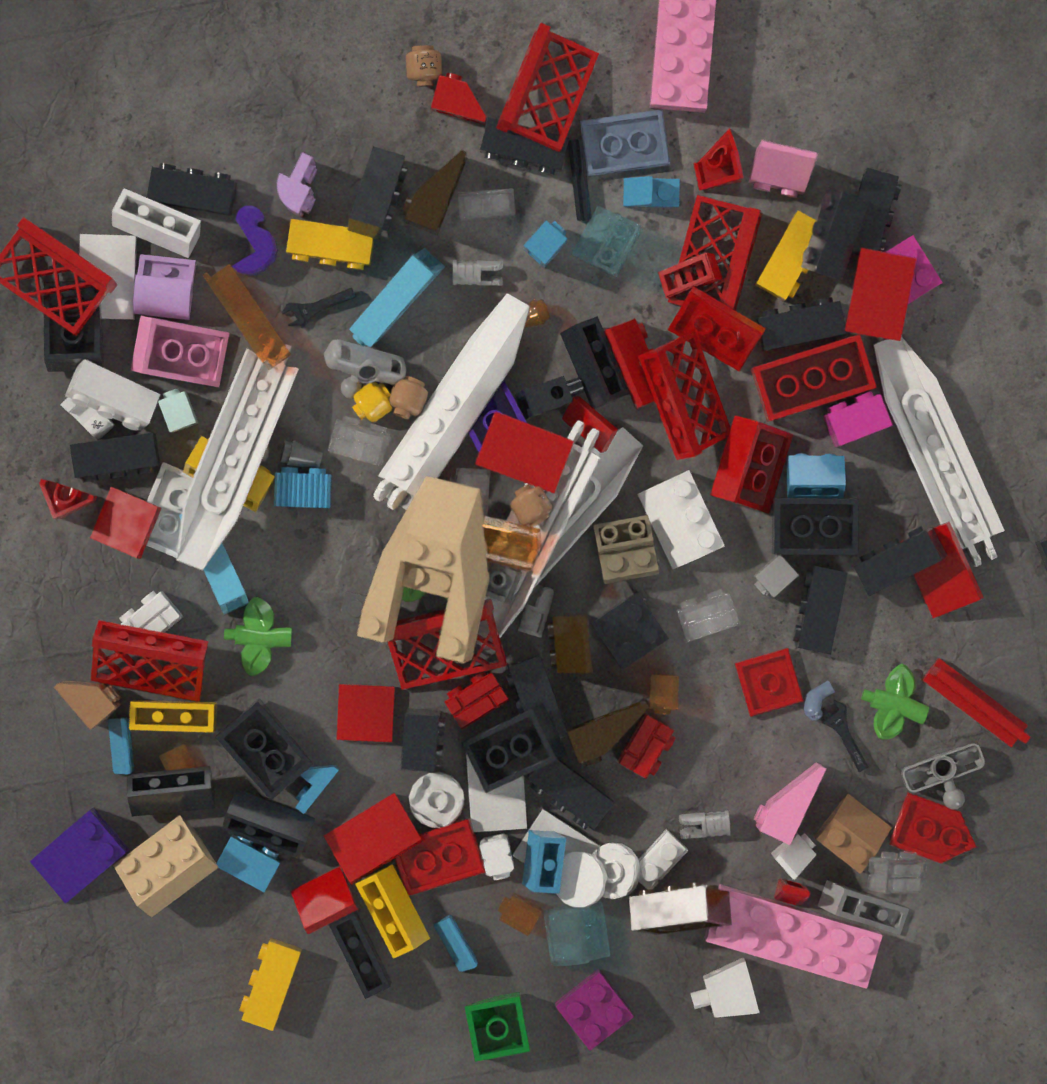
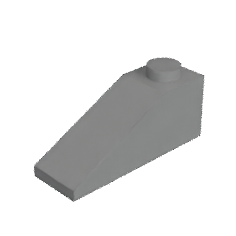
[818,880,909,935]

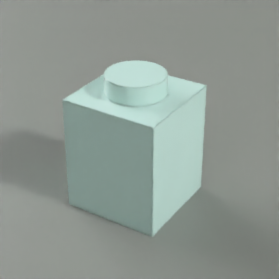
[158,389,198,433]

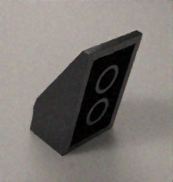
[44,280,104,372]
[216,698,313,800]

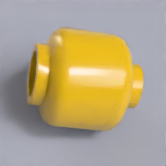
[352,381,393,423]

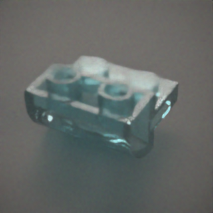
[572,206,644,278]
[543,901,610,966]

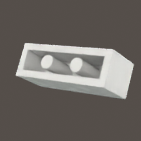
[112,189,201,258]
[65,359,160,431]

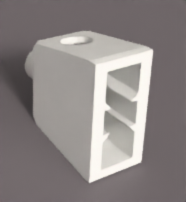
[690,958,759,1017]

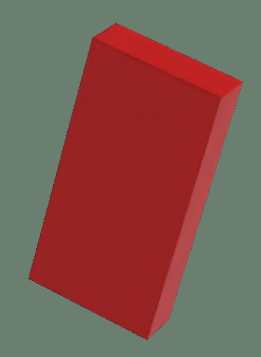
[562,396,618,453]

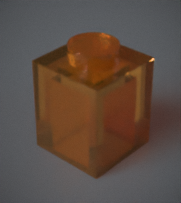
[649,674,679,715]
[497,893,542,936]

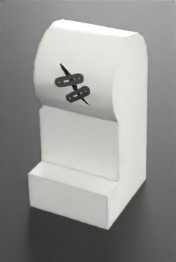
[60,398,115,440]

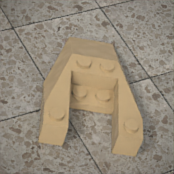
[357,476,490,663]

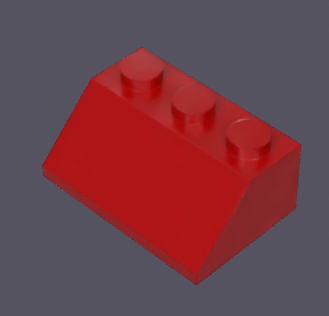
[604,319,655,409]
[710,415,794,514]

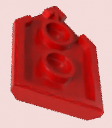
[889,793,977,864]

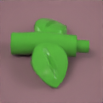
[224,597,292,676]
[861,664,929,740]

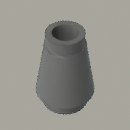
[280,439,322,468]

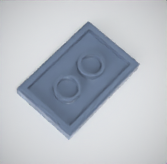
[580,109,670,177]

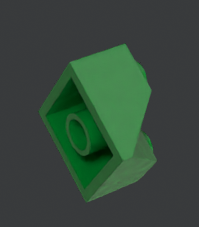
[465,992,530,1062]

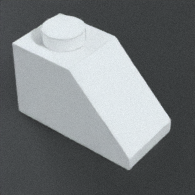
[771,832,816,880]

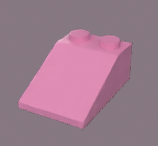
[749,141,817,198]
[131,316,229,387]
[754,762,826,845]

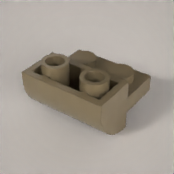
[593,515,659,584]

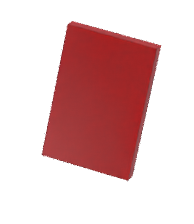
[845,248,917,341]
[667,286,766,371]
[475,411,574,494]
[901,521,984,618]
[324,793,423,884]
[395,818,486,896]

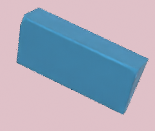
[108,717,135,774]
[434,915,478,972]

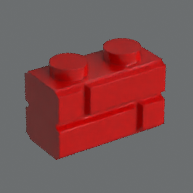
[444,671,509,730]
[617,713,676,779]

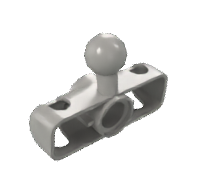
[324,340,406,399]
[901,743,985,809]

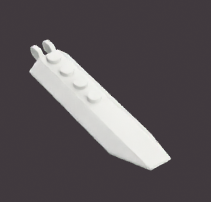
[374,294,530,510]
[874,336,1005,567]
[176,338,299,570]
[476,421,600,651]
[486,427,643,588]

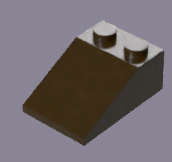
[402,150,468,236]
[547,613,592,673]
[567,700,649,766]

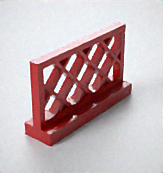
[496,23,599,152]
[668,195,763,311]
[0,217,117,336]
[638,331,731,460]
[387,599,507,690]
[91,620,209,702]
[922,658,1030,747]

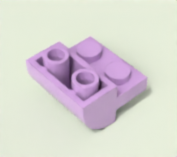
[277,153,318,218]
[133,254,196,320]

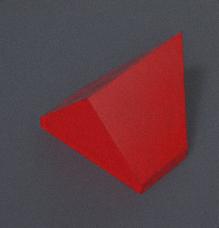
[693,128,744,191]
[39,479,98,519]

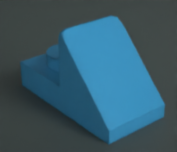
[623,176,680,208]
[295,765,340,814]

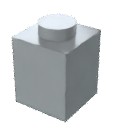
[753,554,799,598]

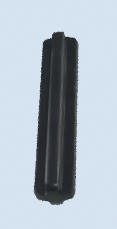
[568,139,592,221]

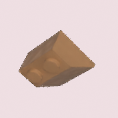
[54,681,123,730]
[813,793,892,874]

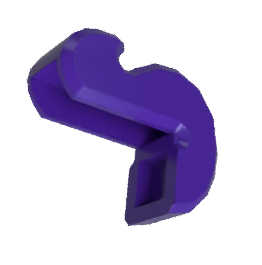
[232,206,278,276]

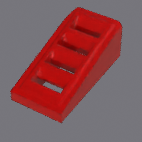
[658,252,722,299]
[774,878,810,906]

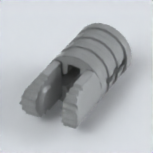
[452,260,503,286]
[518,584,554,638]
[679,811,730,839]

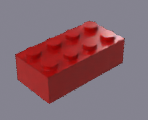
[751,334,877,422]

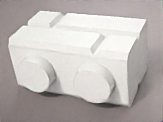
[119,591,183,633]
[638,829,688,890]
[480,833,514,880]

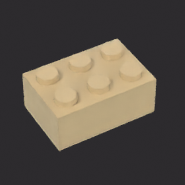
[113,815,218,918]

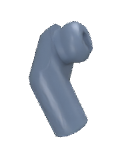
[804,681,835,721]

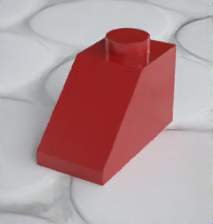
[431,73,486,125]

